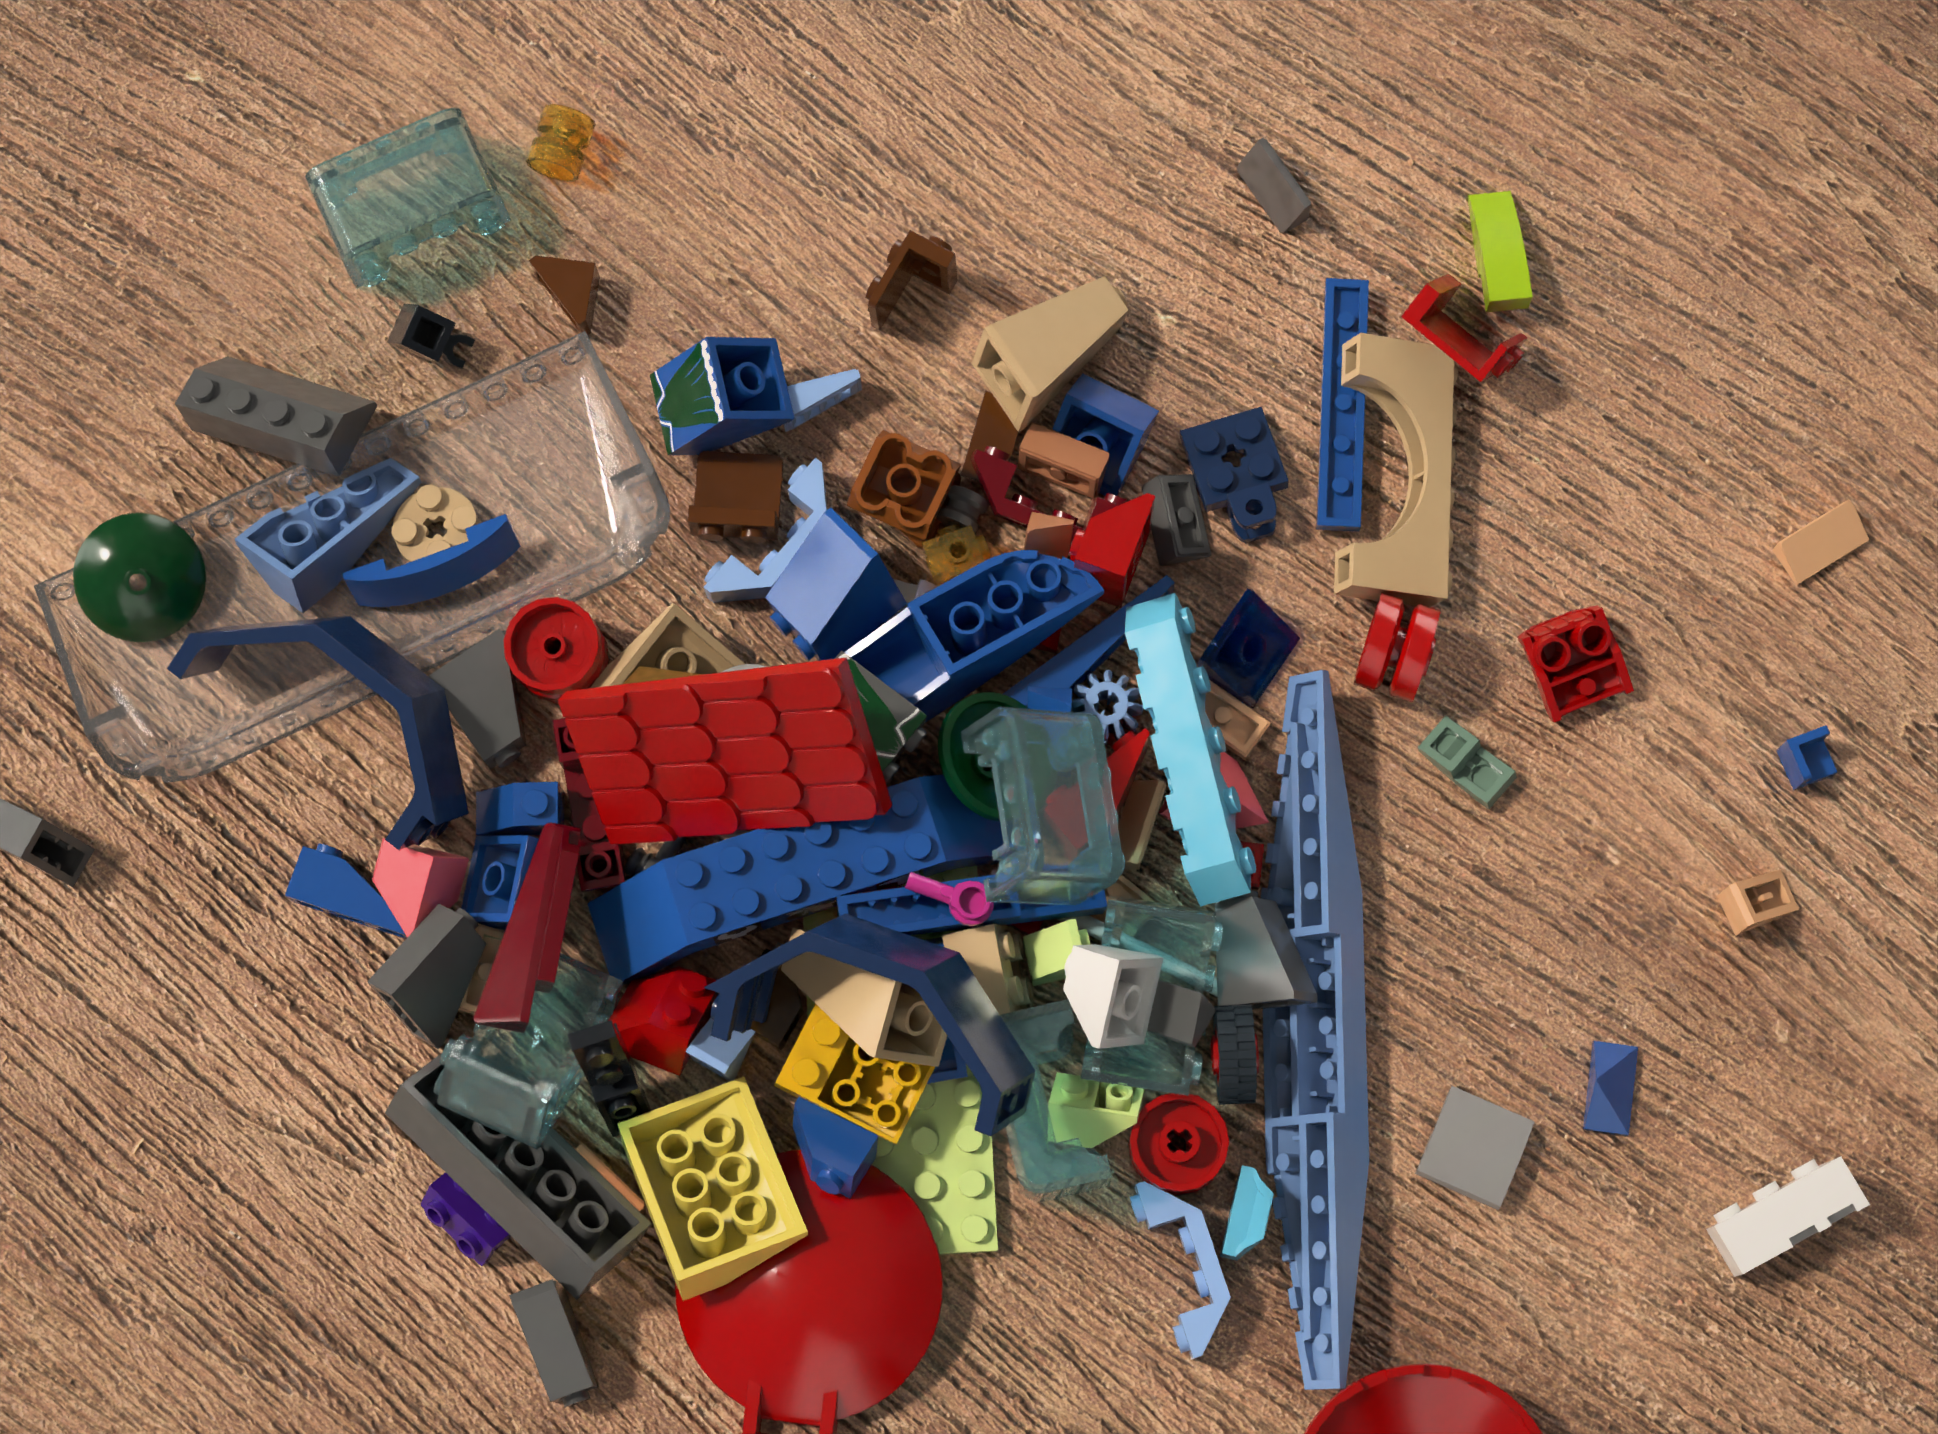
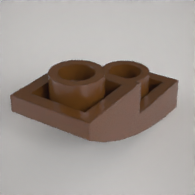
[961,390,1018,481]

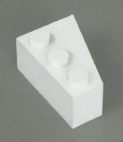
[1706,1156,1870,1277]

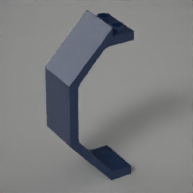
[167,616,469,850]
[704,913,1035,1136]

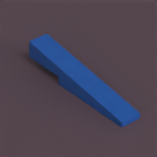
[1003,575,1175,707]
[836,864,1107,935]

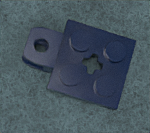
[1180,406,1289,543]

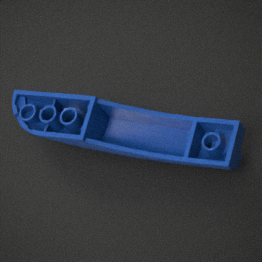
[844,550,1104,723]

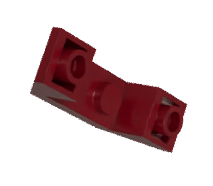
[970,446,1128,546]
[552,718,626,892]

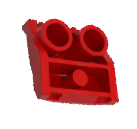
[1517,605,1634,723]

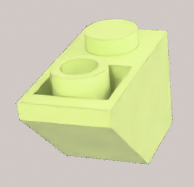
[1023,918,1091,986]
[1047,1072,1145,1148]

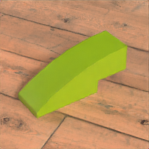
[1467,191,1533,312]

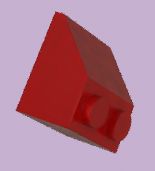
[608,966,718,1076]

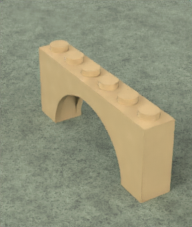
[1334,333,1458,607]

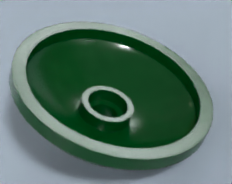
[73,512,206,642]
[938,692,1056,822]

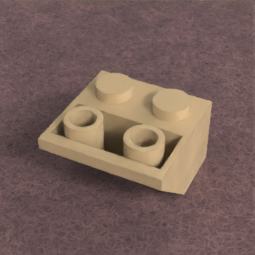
[942,924,1033,1019]

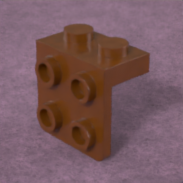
[865,230,958,330]
[687,451,784,543]

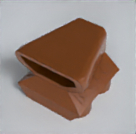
[847,430,962,551]

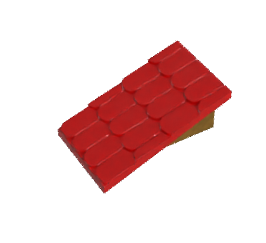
[557,657,892,844]

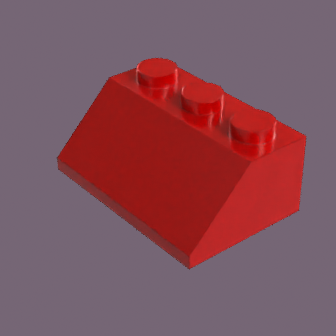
[1069,493,1155,608]

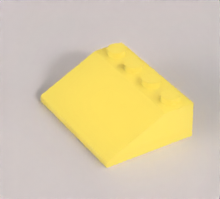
[617,1076,808,1301]

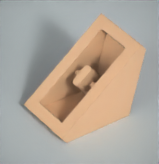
[1717,869,1799,936]

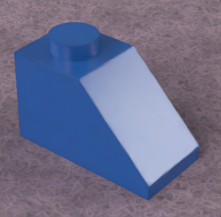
[476,782,564,836]
[793,1097,879,1199]

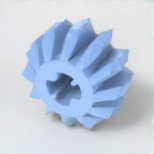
[1071,670,1143,745]

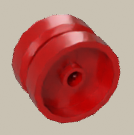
[1353,592,1441,702]
[504,597,609,703]
[1128,1092,1229,1196]

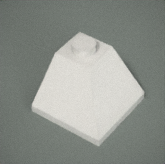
[1063,944,1163,1049]

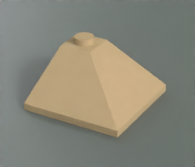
[590,603,745,688]

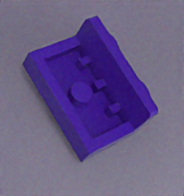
[421,1172,511,1266]

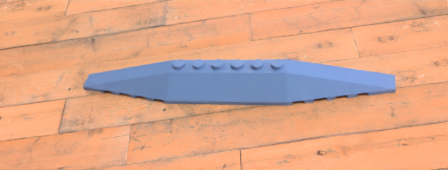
[1261,670,1369,1390]

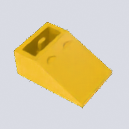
[774,1004,935,1144]

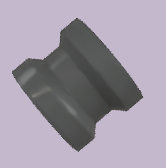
[937,485,990,536]

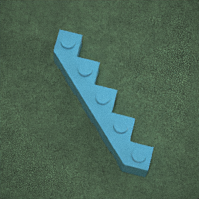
[1125,593,1256,907]

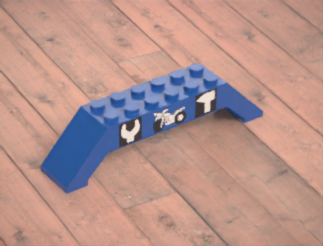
[587,774,1032,988]

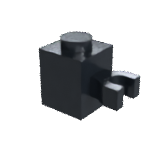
[387,304,475,369]

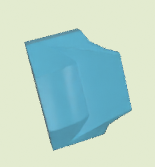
[1220,1165,1274,1261]

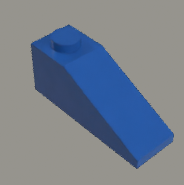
[285,843,408,939]

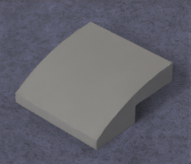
[1415,1086,1535,1210]

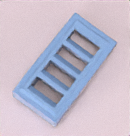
[783,369,862,432]

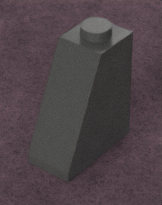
[428,628,526,770]
[0,799,95,887]
[1215,890,1318,1010]
[367,904,486,1049]
[509,1279,598,1408]

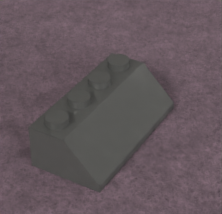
[175,356,377,477]

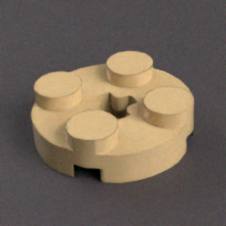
[391,485,479,563]

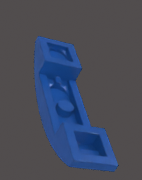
[342,514,521,607]

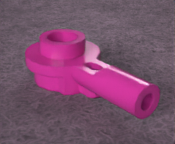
[905,872,994,926]

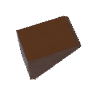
[529,255,600,338]

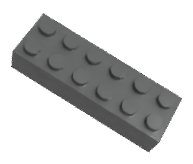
[385,1039,652,1300]

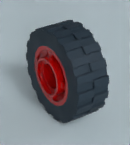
[1211,1004,1259,1105]

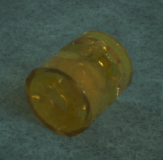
[526,104,596,182]

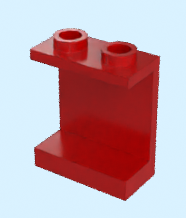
[1401,274,1527,382]

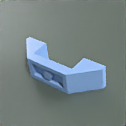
[704,457,828,603]
[1129,1181,1231,1360]

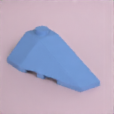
[235,458,421,613]

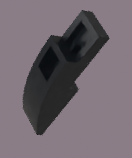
[568,1020,651,1137]

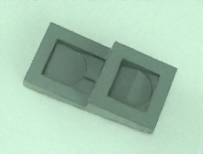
[1418,716,1517,810]

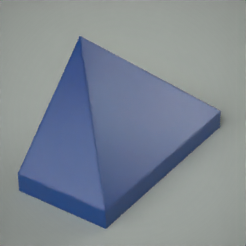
[1583,1041,1638,1136]

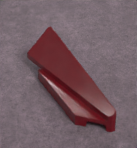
[473,823,581,1033]

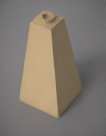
[972,276,1129,432]
[781,927,947,1067]

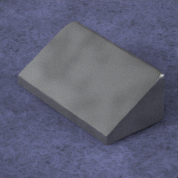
[1237,137,1311,234]

